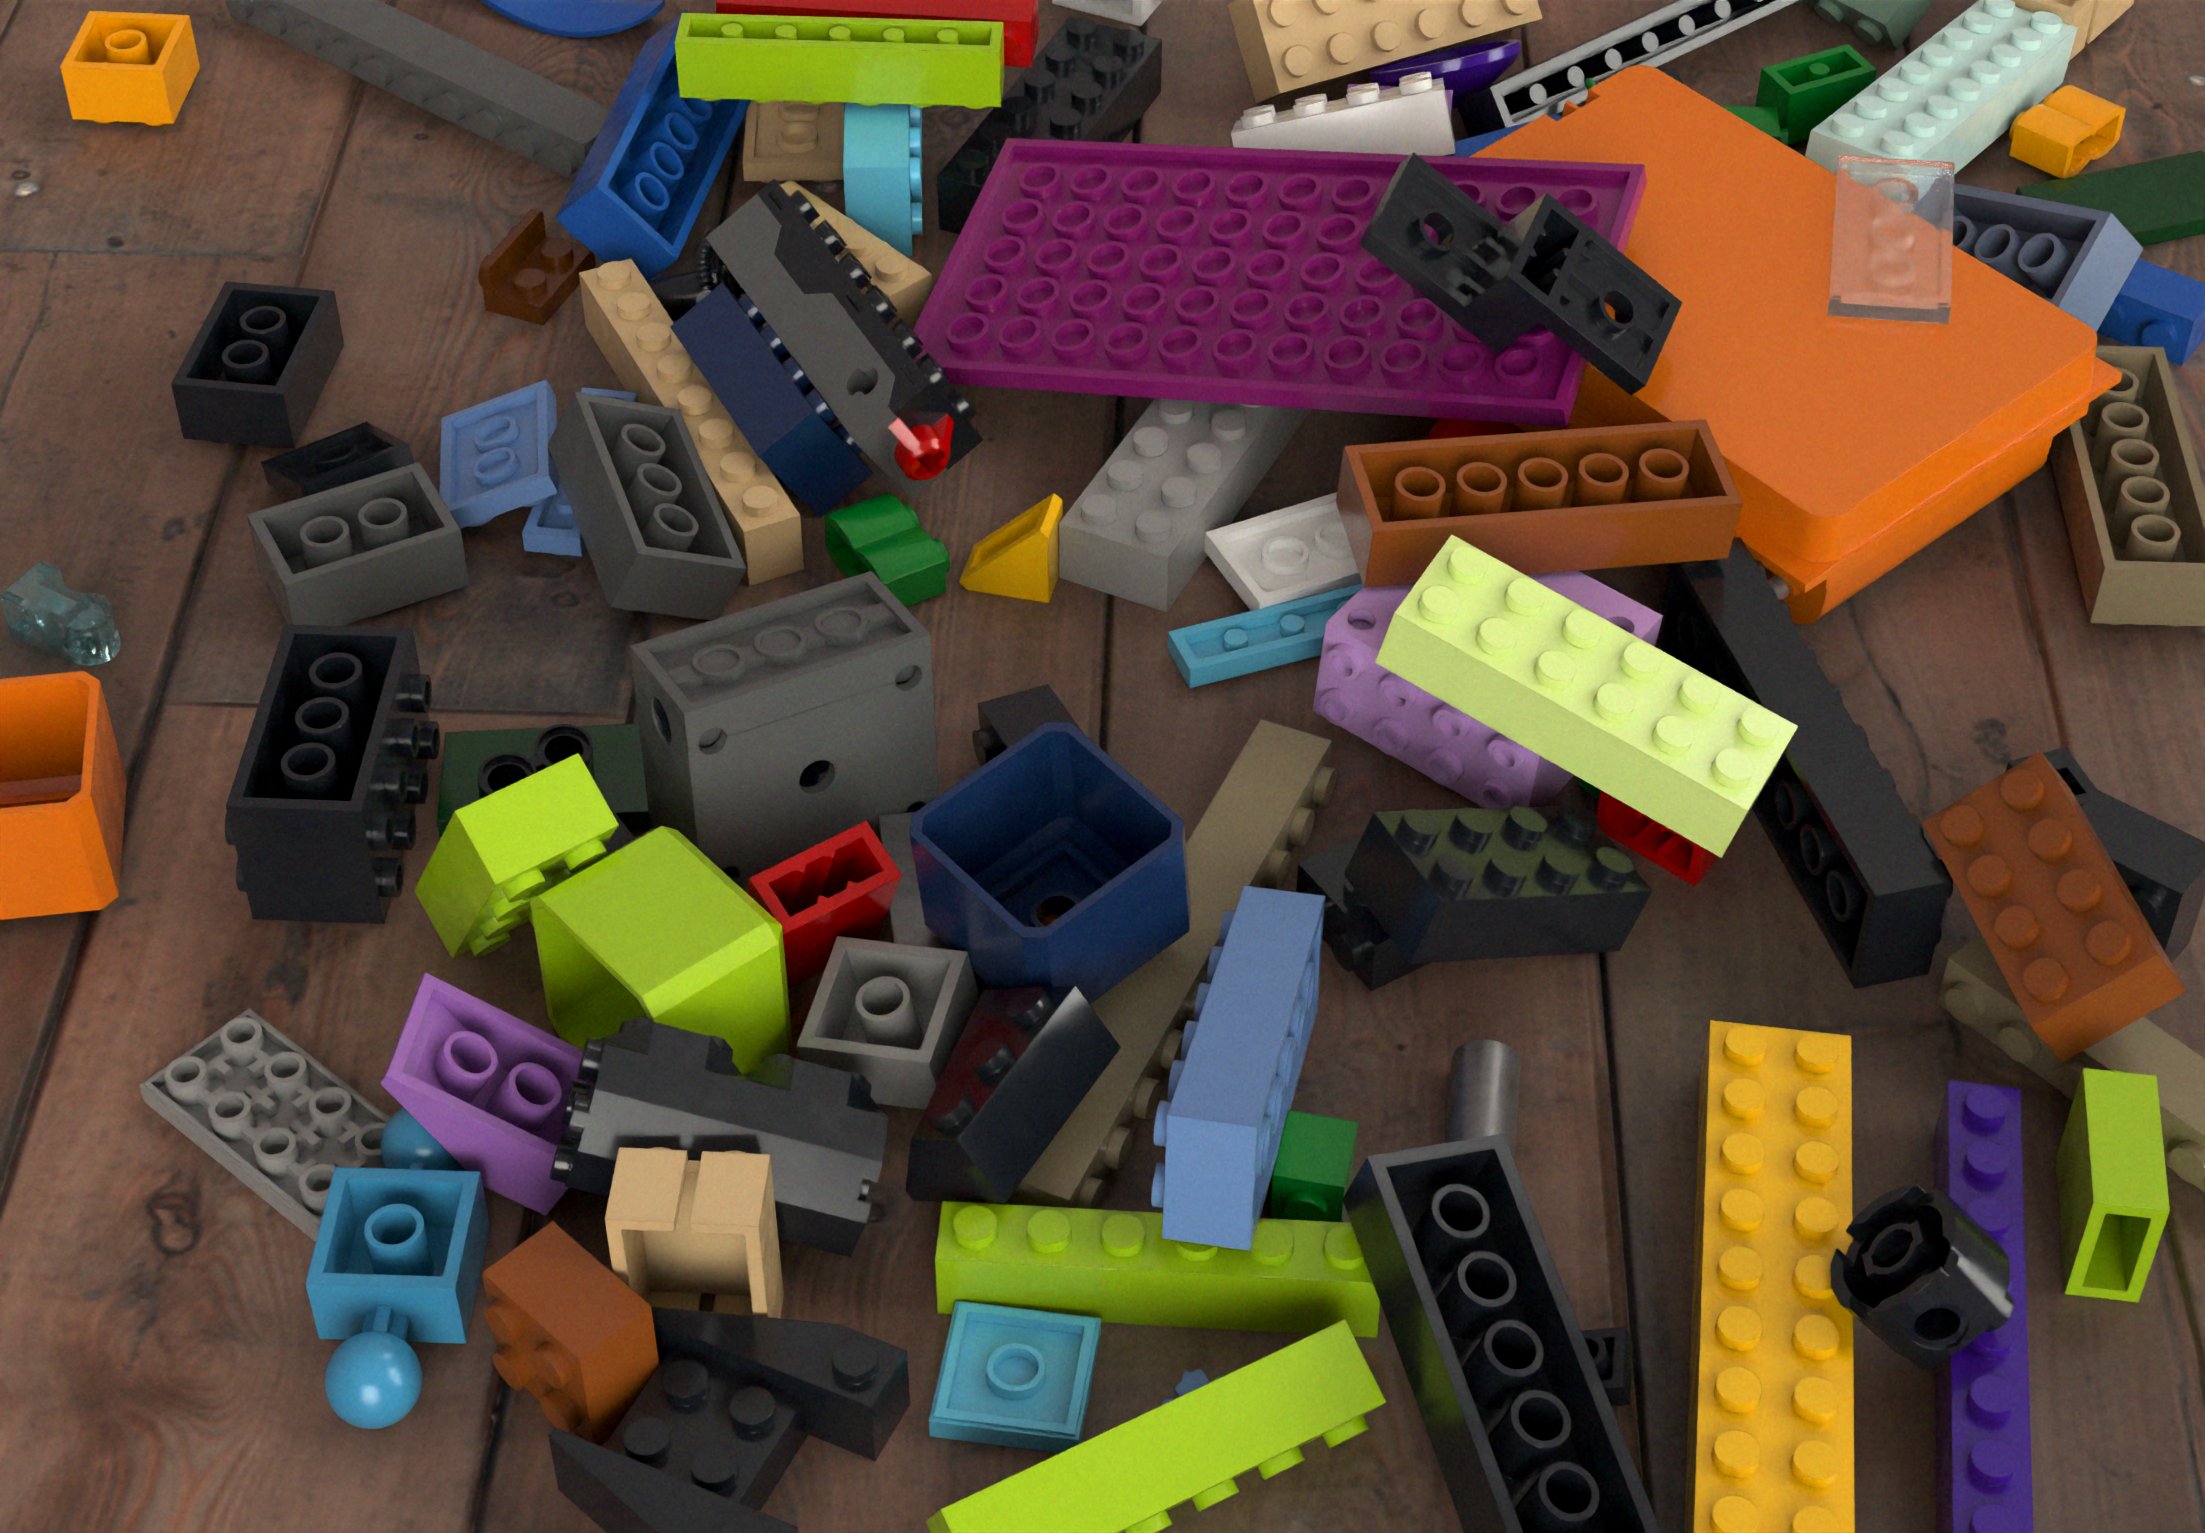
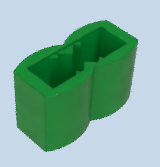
[824,492,950,607]

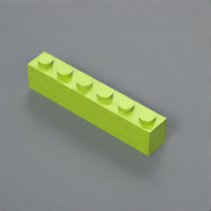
[674,13,1005,109]
[935,1201,1380,1338]
[925,1319,1386,1533]

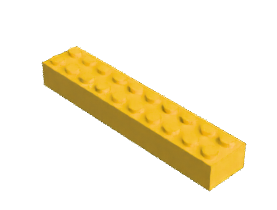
[1684,1020,1855,1533]

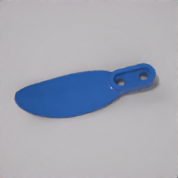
[480,0,666,37]

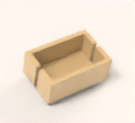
[605,1147,784,1319]

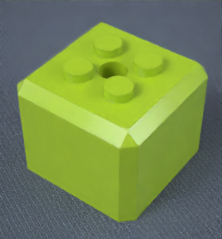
[530,826,792,1074]

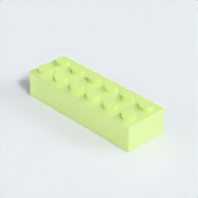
[1375,534,1798,858]

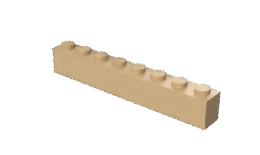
[579,258,804,586]

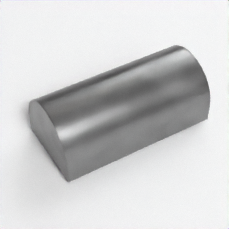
[1445,1040,1521,1162]

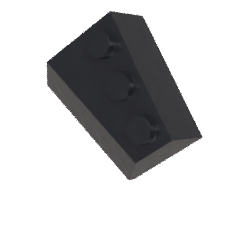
[905,986,1121,1203]

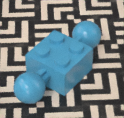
[305,1107,491,1429]

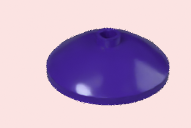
[1369,39,1521,108]

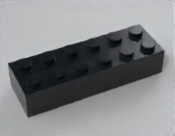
[937,17,1162,235]
[1342,1133,1661,1533]

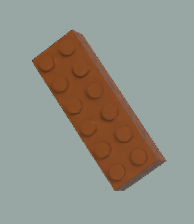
[1336,419,1743,588]

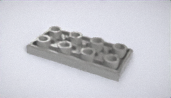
[139,1008,390,1242]

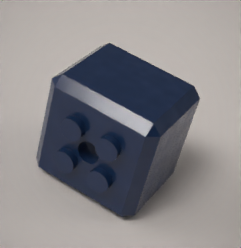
[909,722,1191,1005]

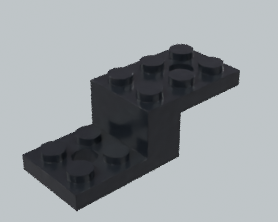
[1359,152,1683,395]

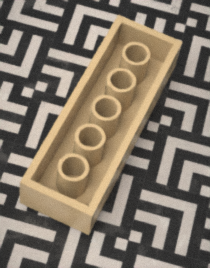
[1227,0,1543,103]

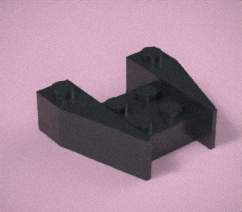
[549,1306,910,1533]

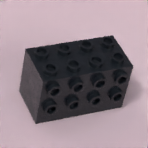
[225,624,440,924]

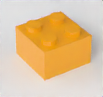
[60,11,200,126]

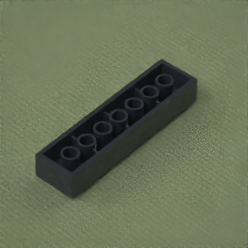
[1657,537,1953,989]

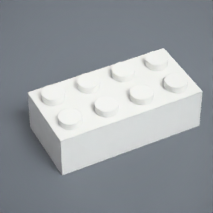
[1231,72,1456,156]

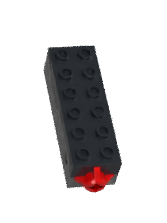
[705,179,984,500]

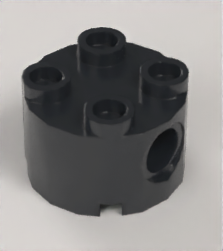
[1831,1185,2014,1369]

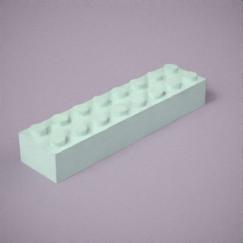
[1805,0,2078,215]

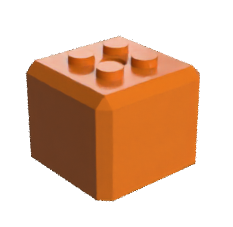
[0,671,127,920]

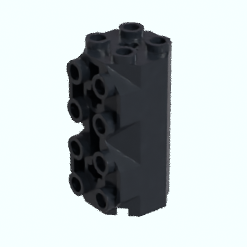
[549,1017,889,1257]

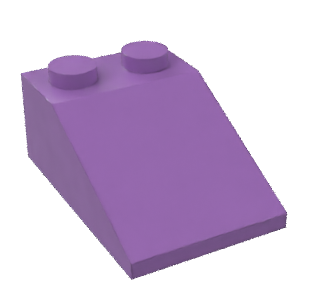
[380,972,587,1216]

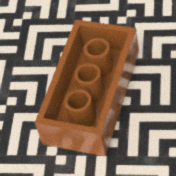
[1922,751,2187,1062]

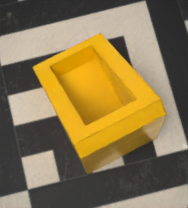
[959,493,1063,603]

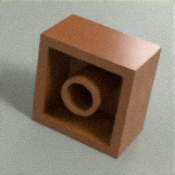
[481,1221,659,1446]

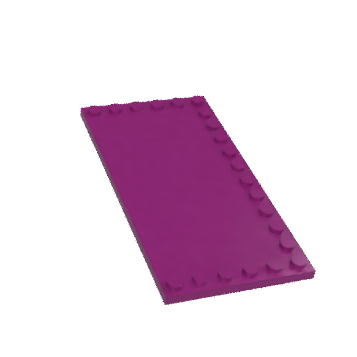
[913,138,1647,427]

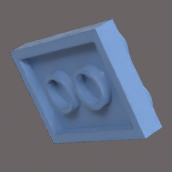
[439,379,559,529]

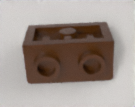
[478,209,596,326]

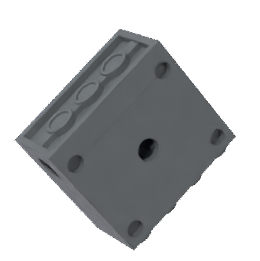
[630,571,939,891]

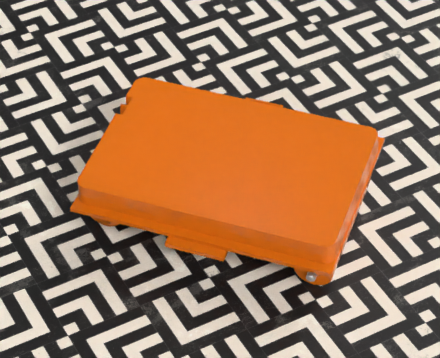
[1470,65,2123,625]

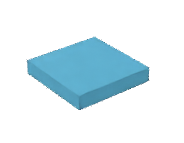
[929,1300,1101,1453]

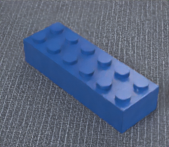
[555,9,751,281]

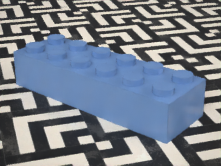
[1151,886,1325,1251]

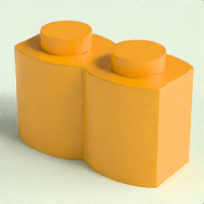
[2009,85,2126,179]

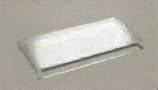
[1827,155,1955,324]

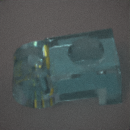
[0,560,121,666]

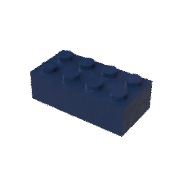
[670,282,873,518]

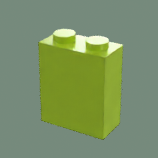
[2055,1068,2170,1303]

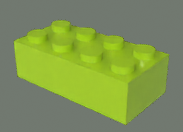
[414,753,619,959]

